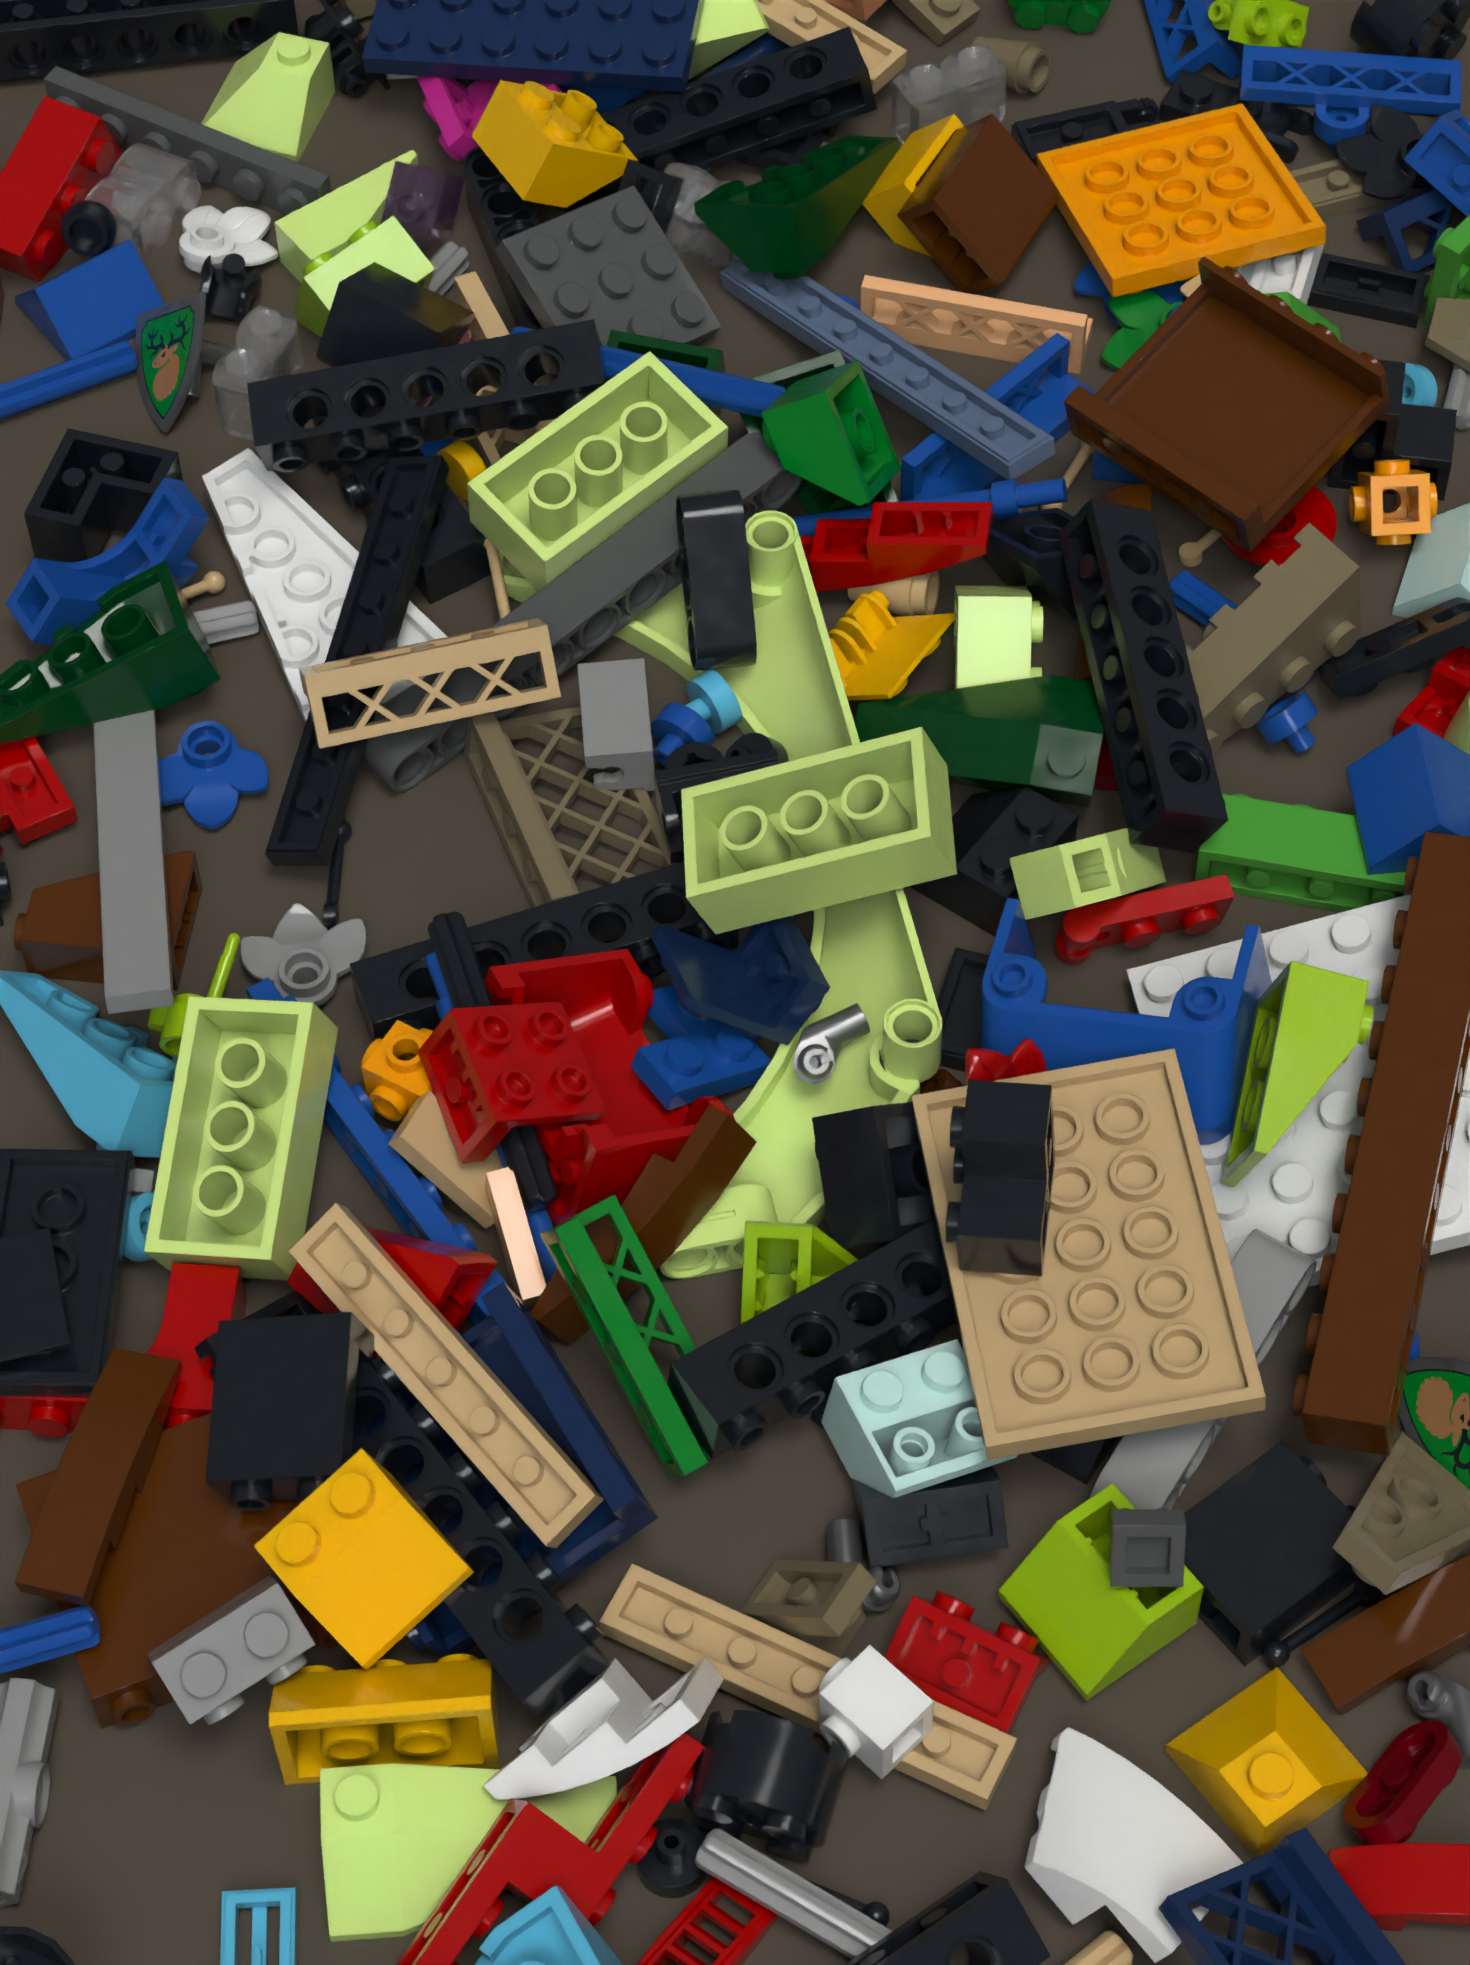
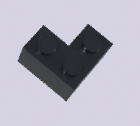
[1328,359,1457,501]
[24,428,184,562]
[946,1080,1056,1276]

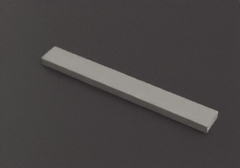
[93,709,174,1014]

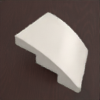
[484,1657,724,1800]
[1024,1727,1244,1963]

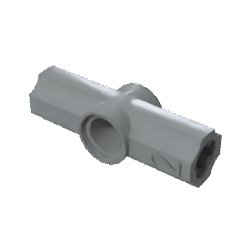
[0,1678,59,1909]

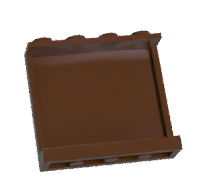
[1064,256,1390,553]
[16,1413,341,1729]

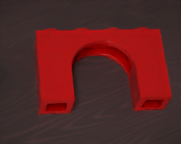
[0,1263,247,1438]

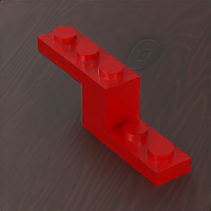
[396,1732,705,1965]

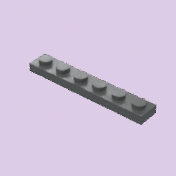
[44,66,331,215]

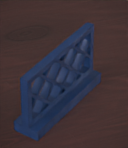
[1159,1828,1406,1965]

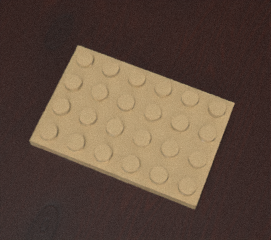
[911,1048,1266,1460]

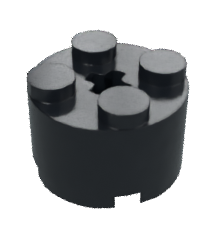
[1350,0,1470,60]
[684,1710,849,1863]

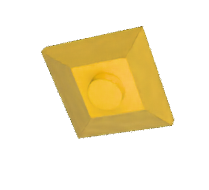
[1165,1667,1368,1858]

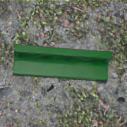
[540,1194,709,1477]

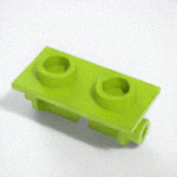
[1208,0,1310,49]

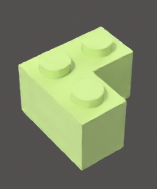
[954,585,1043,689]

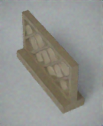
[464,706,680,908]

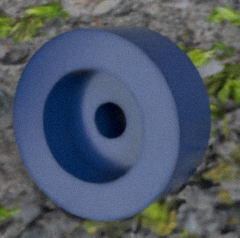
[1313,104,1370,151]
[1254,690,1318,754]
[650,703,715,767]

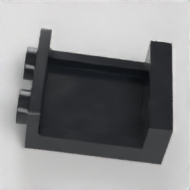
[206,1312,374,1511]

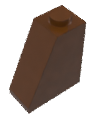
[14,851,203,991]

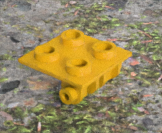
[828,590,956,701]

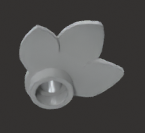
[241,903,367,1006]

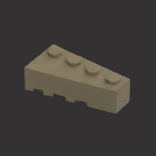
[1185,522,1361,757]

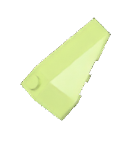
[320,1763,617,1942]

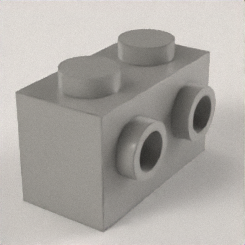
[147,1575,316,1725]

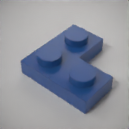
[631,984,771,1111]

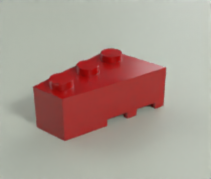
[0,96,134,283]

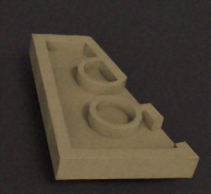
[1332,1432,1470,1595]

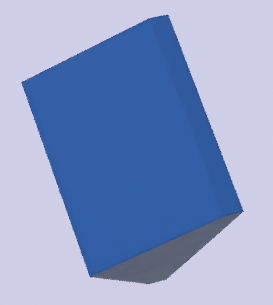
[14,239,165,361]
[1345,723,1470,875]

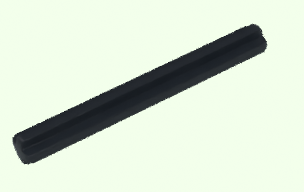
[427,911,559,1212]

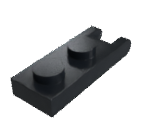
[1159,70,1314,163]

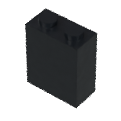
[1184,1441,1359,1666]

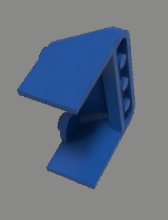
[980,898,1272,1144]

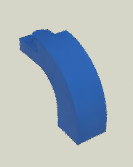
[5,477,210,645]

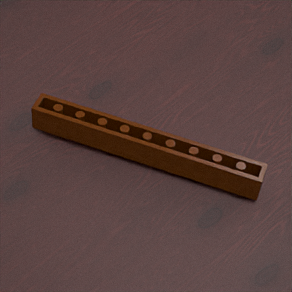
[1293,832,1470,1456]

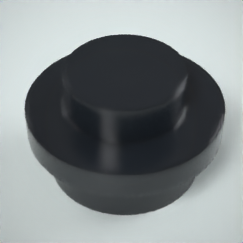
[61,200,118,256]

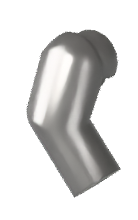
[793,1003,870,1084]
[826,1519,901,1612]
[1406,1670,1470,1769]

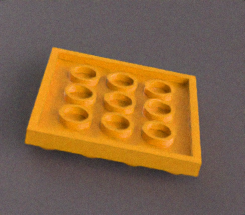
[1036,103,1326,297]

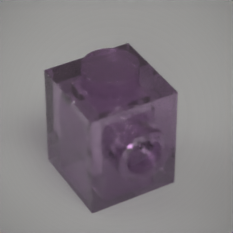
[380,161,466,250]

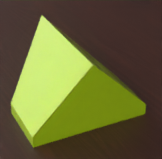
[741,1221,858,1356]

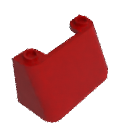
[486,949,735,1225]

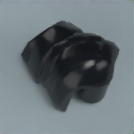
[199,253,262,321]

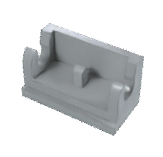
[577,658,655,791]

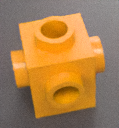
[1348,459,1437,545]
[361,1020,434,1121]

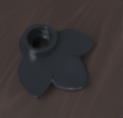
[1335,104,1432,200]

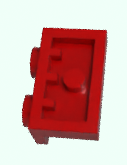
[884,1590,1050,1735]

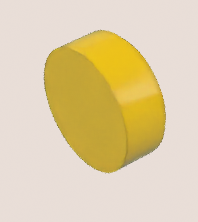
[437,441,487,501]

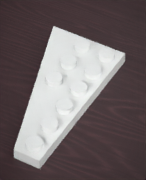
[202,448,447,724]

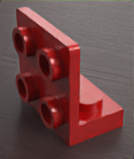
[418,1002,605,1164]

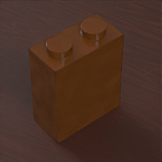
[897,113,1059,294]

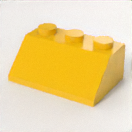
[269,1654,500,1785]

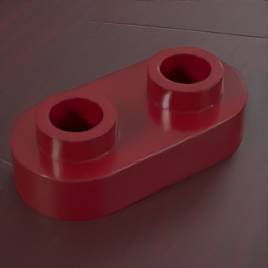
[1344,1720,1463,1845]

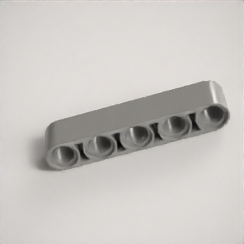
[1089,1229,1317,1510]

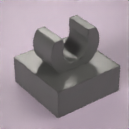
[1109,1508,1186,1587]

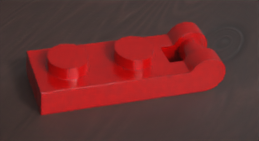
[1053,874,1235,965]

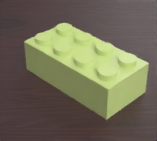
[467,351,728,591]
[681,727,957,934]
[144,996,338,1281]

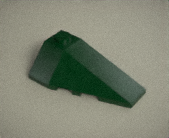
[694,136,899,280]
[855,675,1104,807]

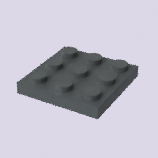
[495,185,722,346]

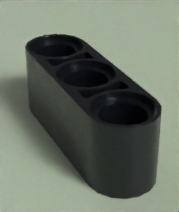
[676,490,757,671]

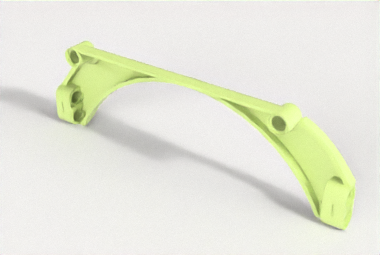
[498,510,942,1279]

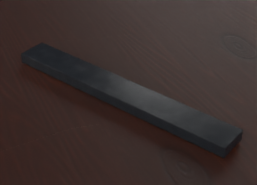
[265,455,450,866]

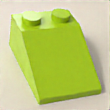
[1221,961,1374,1187]

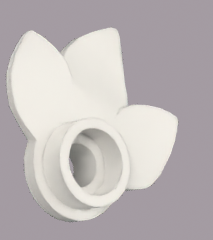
[179,205,279,273]

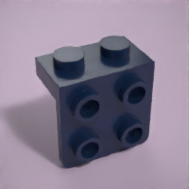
[651,916,831,1045]

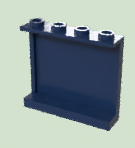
[366,1282,658,1657]

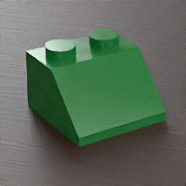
[761,360,901,506]

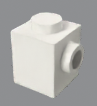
[819,1645,934,1779]

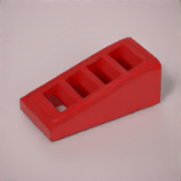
[636,1877,779,1965]

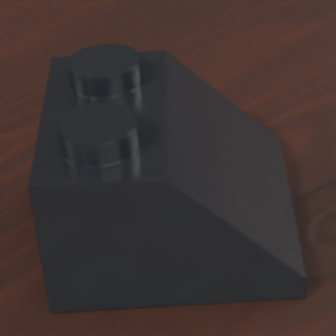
[909,786,1078,937]
[812,1102,936,1248]

